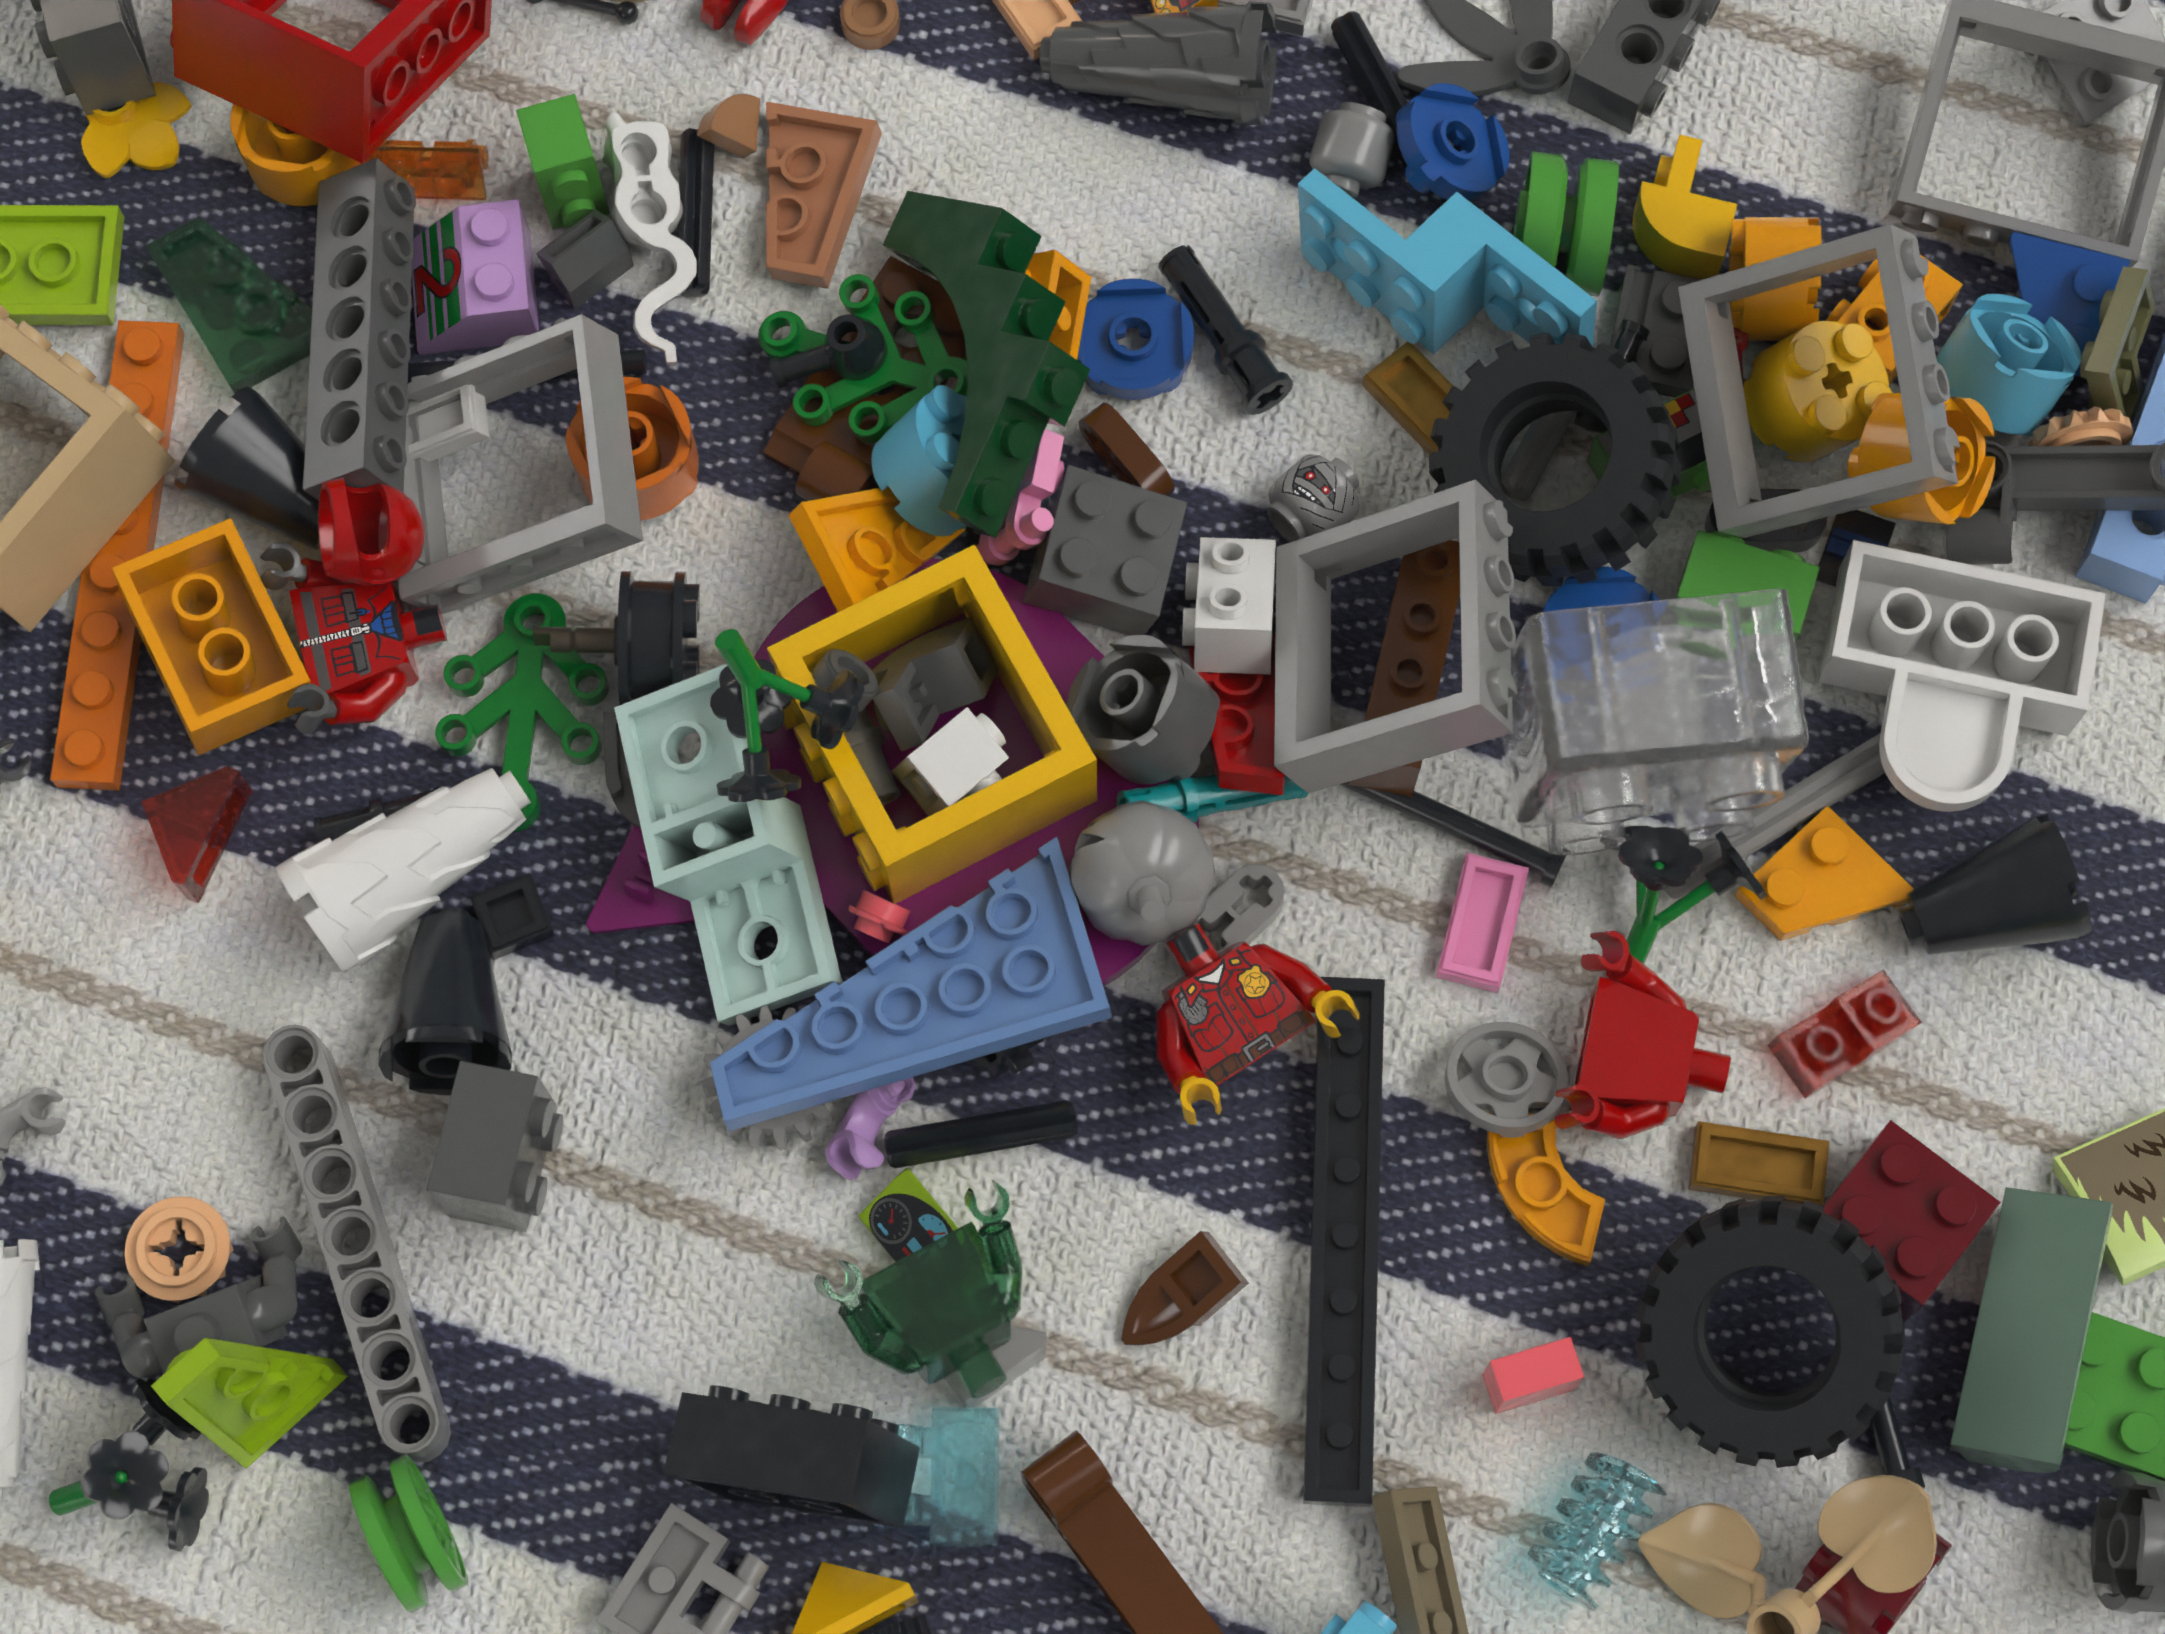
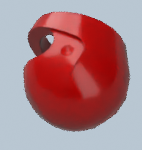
[318,477,425,586]

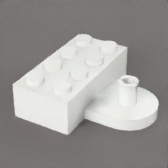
[1818,540,2106,812]

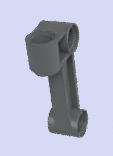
[1946,440,2165,564]

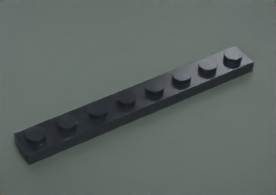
[1303,977,1385,1507]

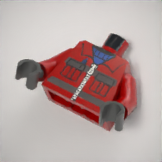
[260,542,447,734]

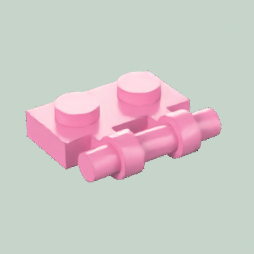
[976,429,1065,566]

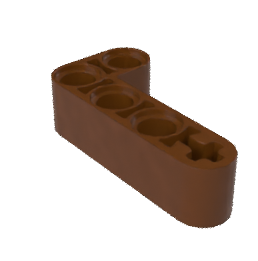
[1020,1430,1223,1634]

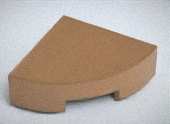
[697,94,760,158]

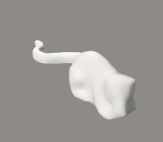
[602,112,697,365]

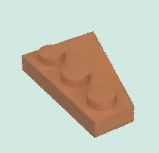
[766,102,882,289]

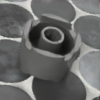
[1067,635,1220,784]

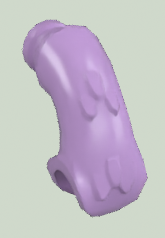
[825,1077,915,1181]

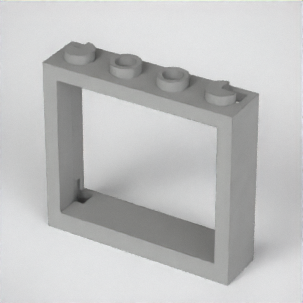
[1889,0,2165,268]
[1678,224,1960,538]
[398,314,643,614]
[1274,479,1517,793]

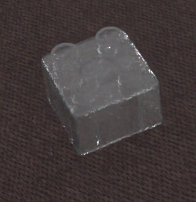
[1501,589,1809,855]

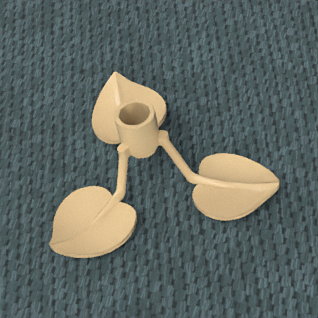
[1637,1475,1937,1634]

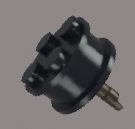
[533,571,700,705]

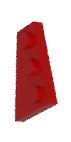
[1186,634,1286,796]

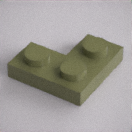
[2080,266,2155,426]

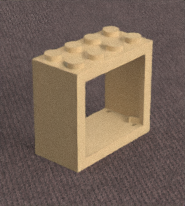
[0,305,176,632]

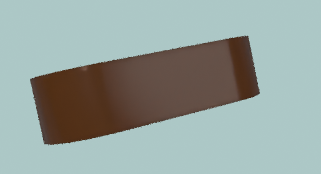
[1078,402,1175,496]

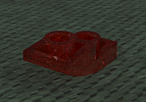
[1767,969,1922,1099]

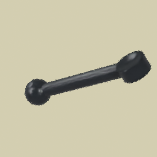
[526,0,639,24]

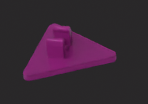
[586,825,695,934]

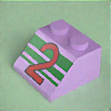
[412,199,539,355]

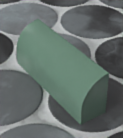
[1950,1187,2113,1473]

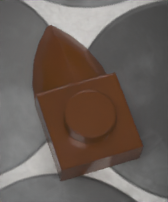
[1121,1231,1249,1345]

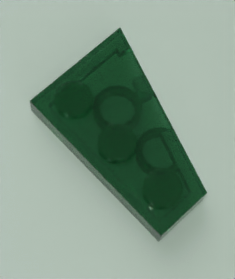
[146,217,312,394]

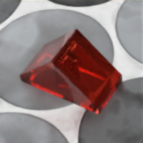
[141,766,253,903]

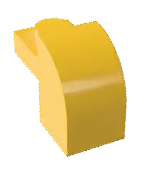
[1632,134,1737,280]

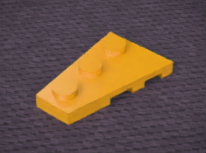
[788,486,966,612]

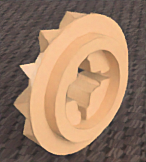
[2029,406,2133,446]
[125,1196,234,1304]

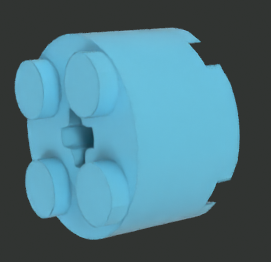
[1936,294,2082,436]
[871,385,967,537]

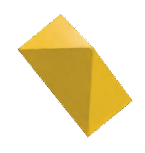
[792,1561,919,1634]

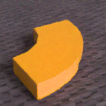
[1487,1112,1605,1267]

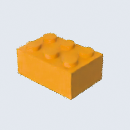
[112,518,311,756]

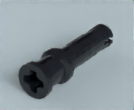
[1158,245,1293,415]

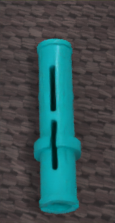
[1116,775,1308,824]

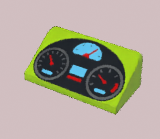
[858,1168,992,1315]

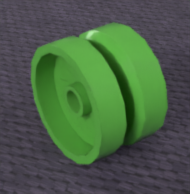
[1513,151,1619,297]

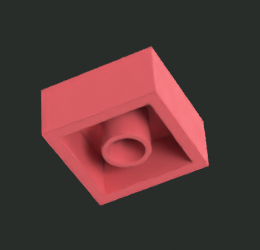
[1482,1337,1584,1414]

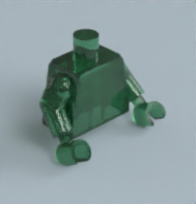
[814,1180,1023,1399]

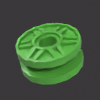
[349,1454,468,1613]

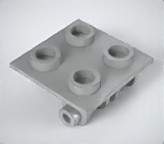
[2023,0,2165,125]

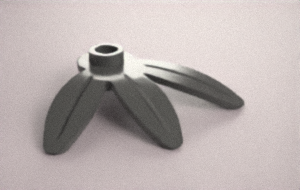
[1395,0,1571,96]

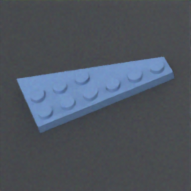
[710,837,1112,1131]

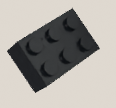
[663,1385,920,1528]

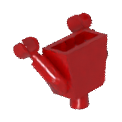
[1555,931,1731,1139]

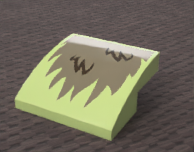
[2052,1108,2165,1286]

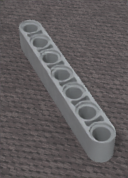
[263,1024,451,1463]

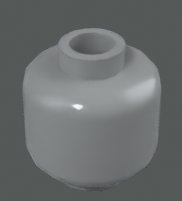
[1309,102,1396,197]

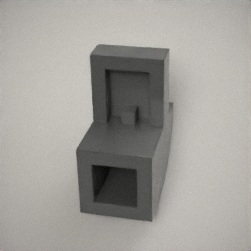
[872,617,999,751]

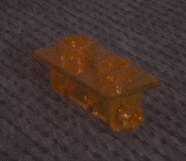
[361,139,489,200]

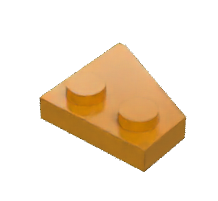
[1734,805,1914,941]

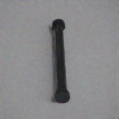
[1339,781,1567,888]

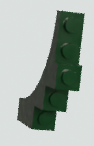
[883,191,1091,538]

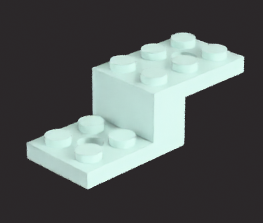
[614,663,843,1026]

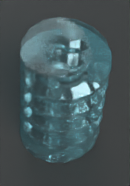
[1527,1453,1667,1612]

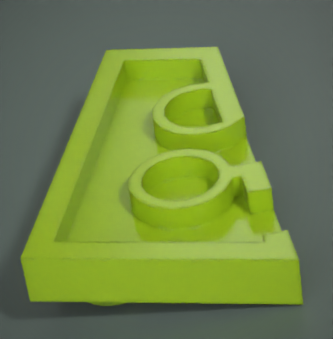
[151,1338,348,1469]

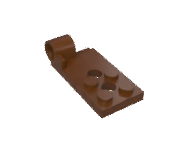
[763,255,967,501]

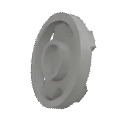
[1444,1022,1569,1138]

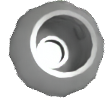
[1069,800,1215,946]

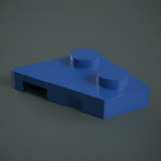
[2008,231,2130,379]

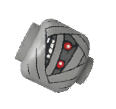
[1267,454,1360,542]

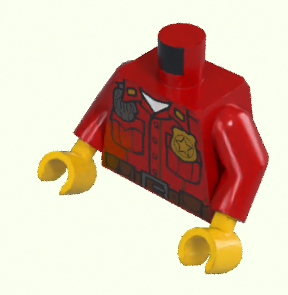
[1156,923,1359,1125]

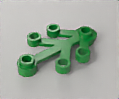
[758,274,968,444]
[435,593,609,832]

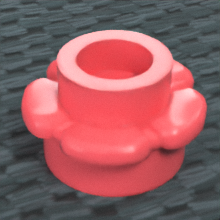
[848,890,910,944]

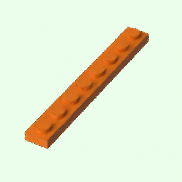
[50,320,185,791]

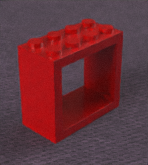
[170,0,492,163]

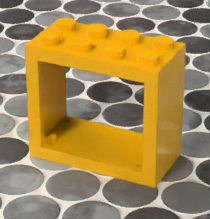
[767,544,1097,904]

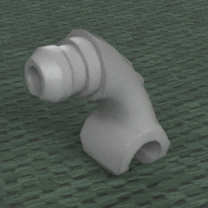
[0,1087,66,1187]

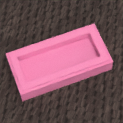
[1435,852,1529,993]

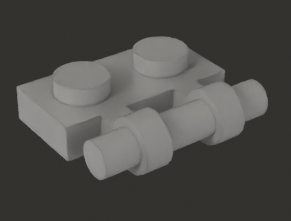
[596,1503,770,1634]

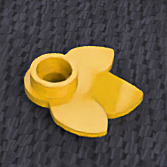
[81,82,192,179]

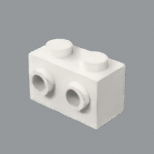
[1182,537,1276,674]
[891,707,1009,816]

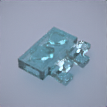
[883,1407,999,1547]

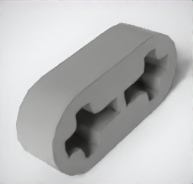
[1181,864,1285,954]

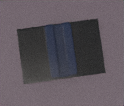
[1816,510,1896,587]

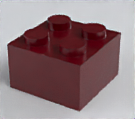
[1823,1120,2001,1320]

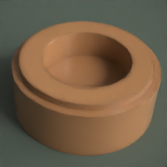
[840,0,900,50]

